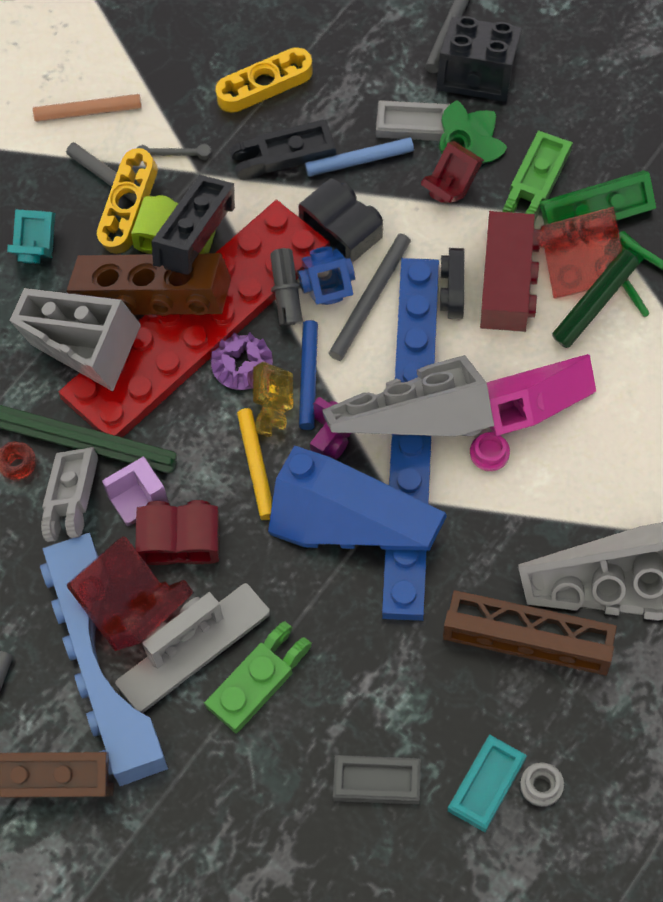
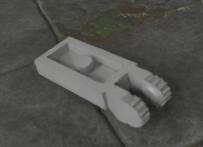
[41,447,99,542]

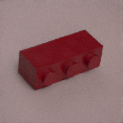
[480,211,541,332]

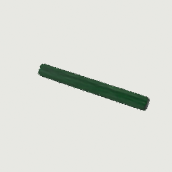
[0,405,177,474]

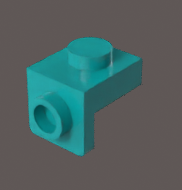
[7,209,55,264]

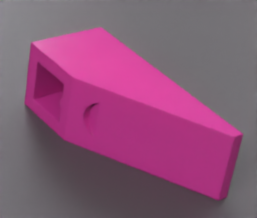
[486,354,596,436]

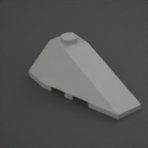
[518,522,663,620]

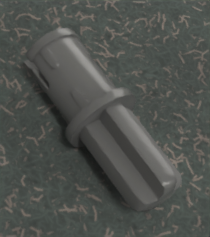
[270,248,303,326]

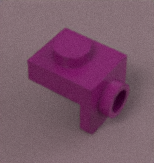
[310,397,351,460]

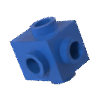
[298,247,355,305]

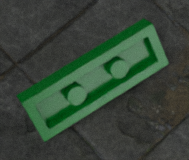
[540,170,656,240]

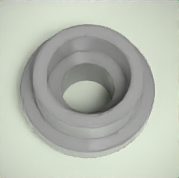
[520,762,564,807]

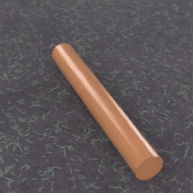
[33,94,142,121]

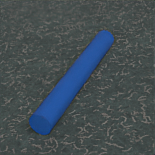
[299,320,318,430]

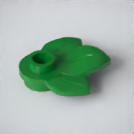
[439,100,507,164]

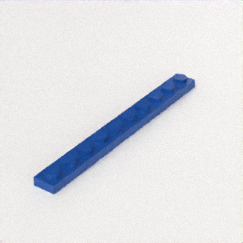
[382,258,439,621]

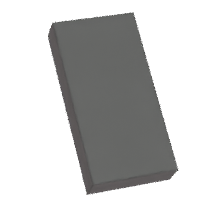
[333,755,421,805]

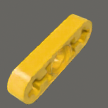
[216,48,313,112]
[97,148,158,254]

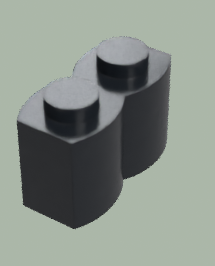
[298,178,383,263]

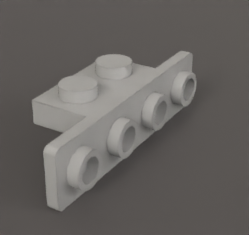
[115,583,270,713]

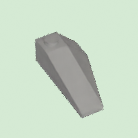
[322,355,494,436]

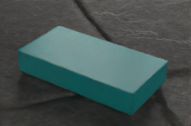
[448,734,527,833]

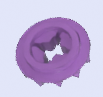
[211,332,273,390]

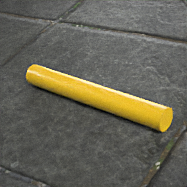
[237,408,273,521]

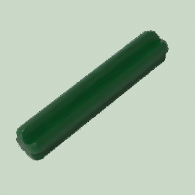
[552,249,639,348]

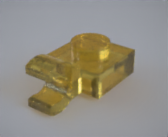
[253,362,293,437]

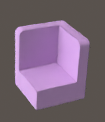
[102,456,168,526]

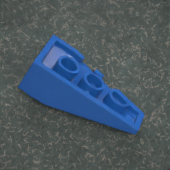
[268,445,447,551]

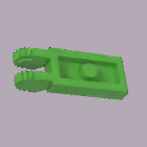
[502,131,573,223]
[204,621,312,734]

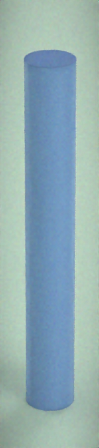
[305,137,414,177]

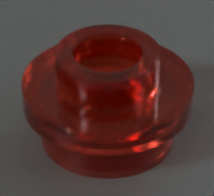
[0,441,36,480]

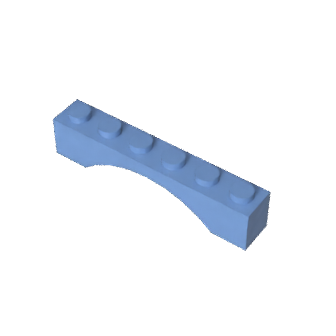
[40,532,168,786]

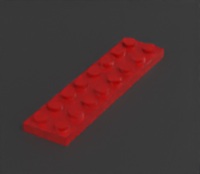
[58,199,330,438]

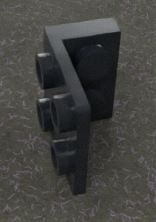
[436,16,522,102]

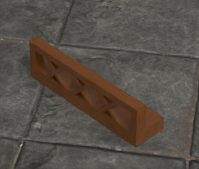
[443,590,617,676]
[0,752,113,797]

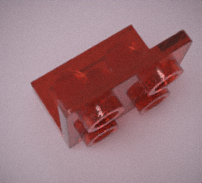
[67,537,194,651]

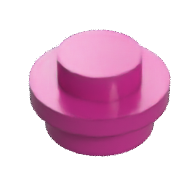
[470,432,510,471]

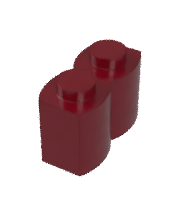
[135,500,219,565]

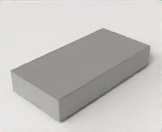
[376,100,450,141]

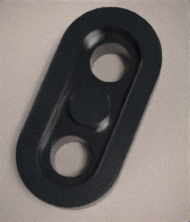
[440,248,464,319]

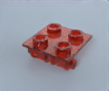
[537,207,628,299]

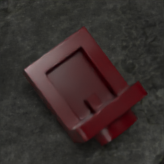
[421,141,484,203]

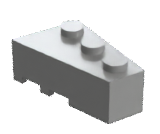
[9,288,141,391]

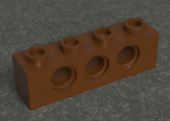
[66,253,231,316]

